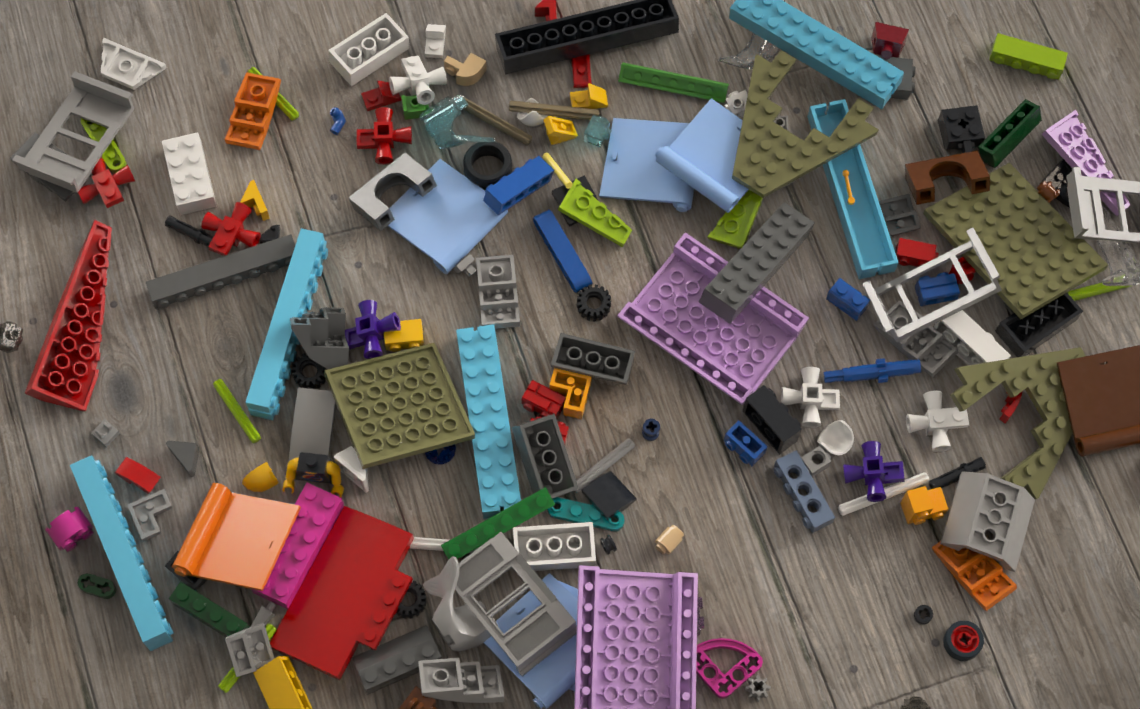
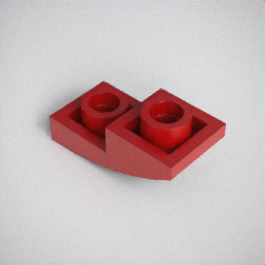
[999,391,1023,424]
[115,457,161,494]

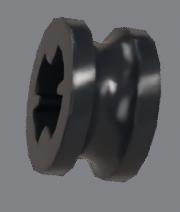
[600,535,617,555]
[914,605,933,625]

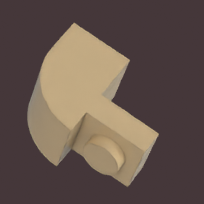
[444,53,487,86]

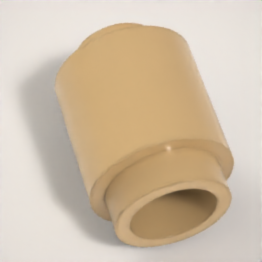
[655,525,684,554]

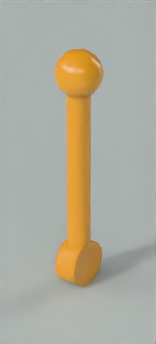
[842,170,855,205]

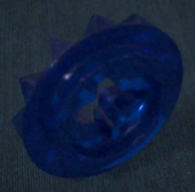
[425,444,456,465]

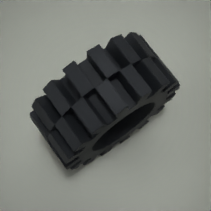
[577,284,611,322]
[292,353,327,389]
[396,580,426,618]

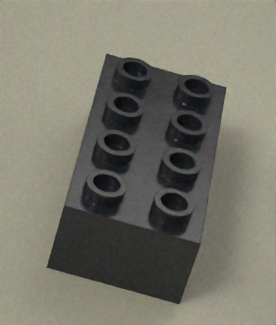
[995,293,1083,357]

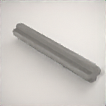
[574,438,635,493]

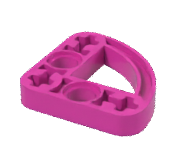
[696,638,763,699]

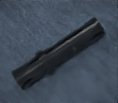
[165,215,213,246]
[928,457,986,489]

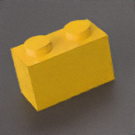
[384,319,424,352]

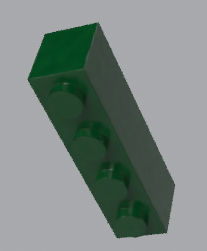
[978,99,1042,168]
[169,582,249,637]

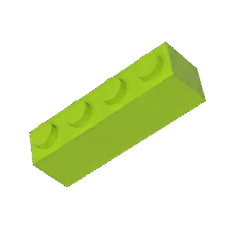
[989,33,1068,80]

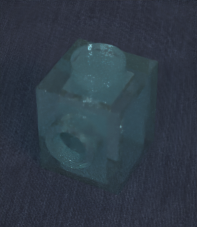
[584,115,612,148]

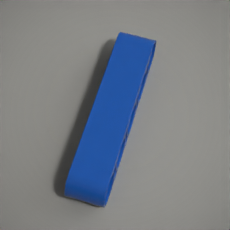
[533,209,593,293]

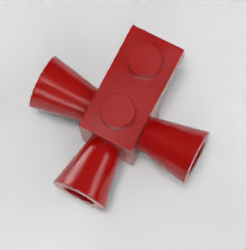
[357,107,412,165]
[78,158,135,208]
[201,202,261,256]

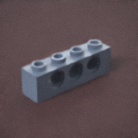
[773,450,835,533]

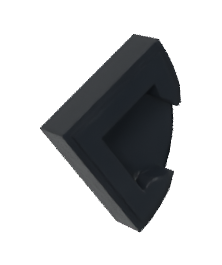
[260,225,280,244]

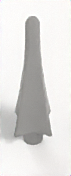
[251,601,276,627]

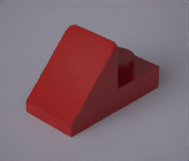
[535,0,557,21]
[361,81,402,112]

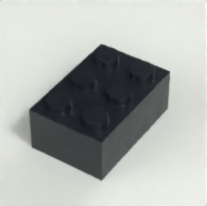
[743,385,802,455]

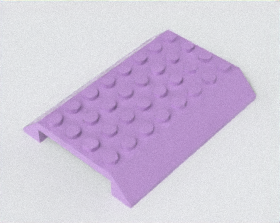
[617,232,809,405]
[574,565,698,709]

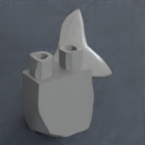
[423,557,498,652]

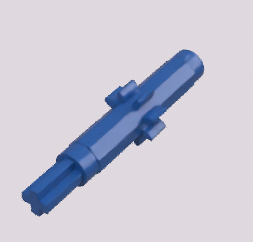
[823,358,921,383]

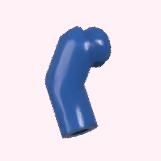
[330,107,346,135]

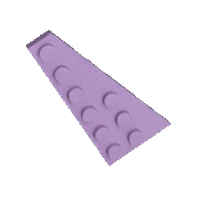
[1042,110,1130,216]

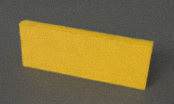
[253,656,313,709]

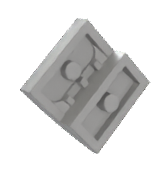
[225,623,275,677]

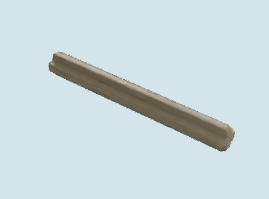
[453,94,532,145]
[509,100,599,120]

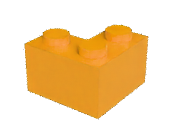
[549,368,592,420]
[900,486,948,525]

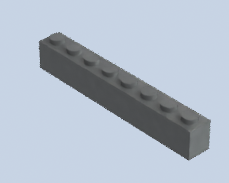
[146,234,295,309]

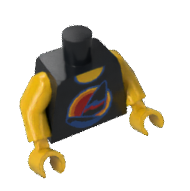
[282,452,344,498]

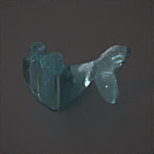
[419,94,495,149]

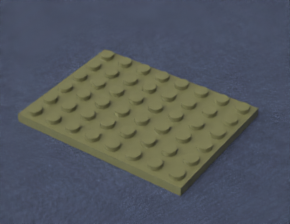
[923,162,1108,319]

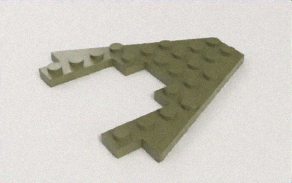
[732,50,879,198]
[950,347,1086,499]

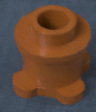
[1036,181,1060,203]

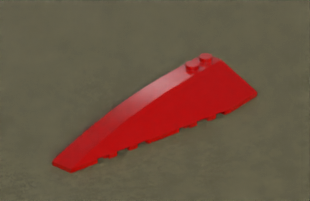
[25,220,112,412]

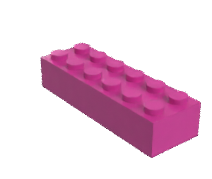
[251,483,344,609]

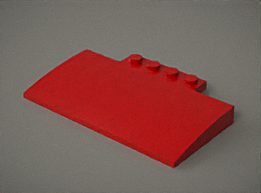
[270,506,414,681]

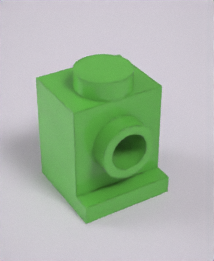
[401,95,429,120]

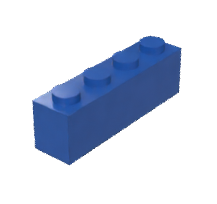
[483,156,554,215]

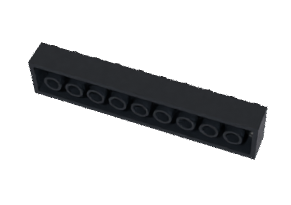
[495,0,679,75]

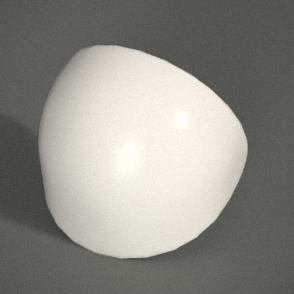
[517,98,548,127]
[817,420,854,455]

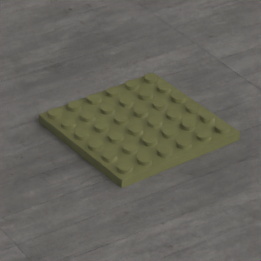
[324,343,475,469]

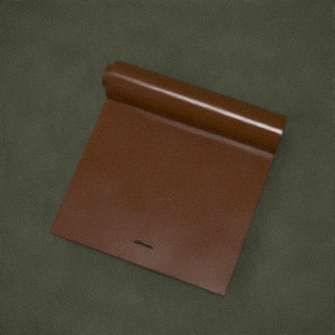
[1057,345,1140,457]

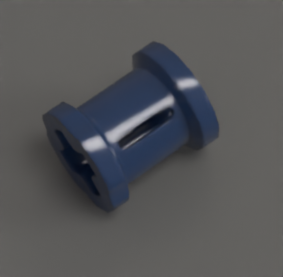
[642,418,660,441]

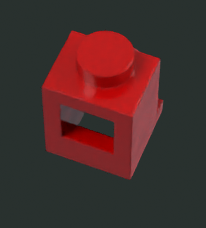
[949,257,976,285]

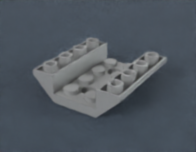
[940,472,1035,572]

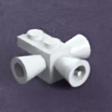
[389,56,447,105]
[781,367,840,428]
[906,391,969,452]

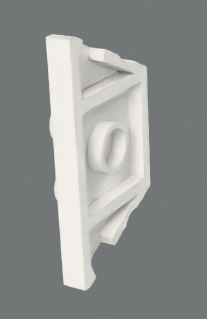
[101,38,166,90]

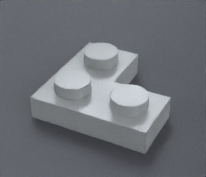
[127,489,173,542]

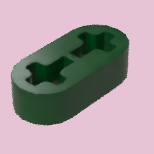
[77,573,116,599]

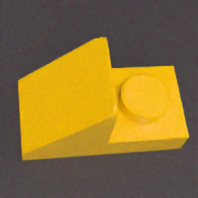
[570,84,608,109]
[543,116,578,145]
[240,180,270,221]

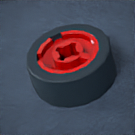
[943,621,984,661]

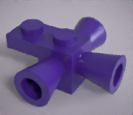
[345,300,401,359]
[843,441,905,502]

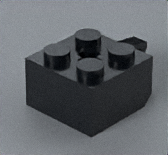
[938,105,985,153]

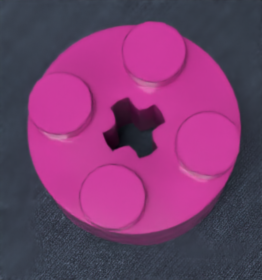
[45,507,94,552]

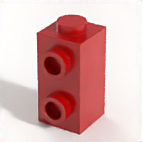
[895,238,939,267]

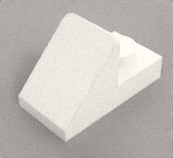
[425,24,446,59]

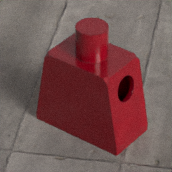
[871,22,909,59]

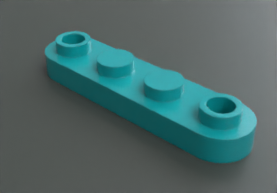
[547,497,625,531]

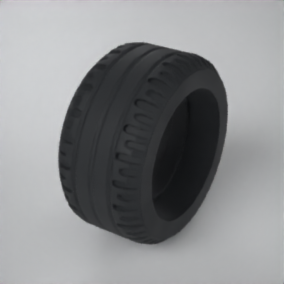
[463,140,512,190]

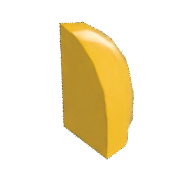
[242,462,279,492]

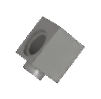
[801,446,831,477]

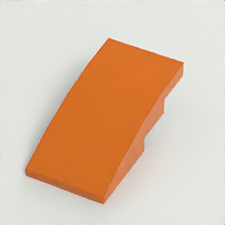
[224,72,281,150]
[932,541,1017,611]

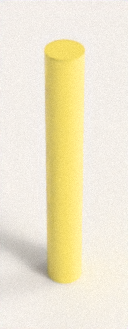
[542,153,573,189]

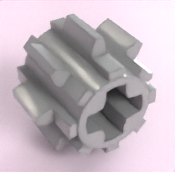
[745,675,771,702]

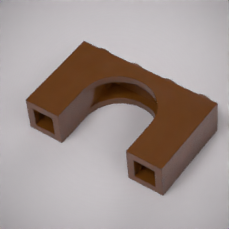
[905,151,990,205]

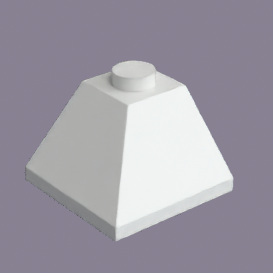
[334,446,369,493]

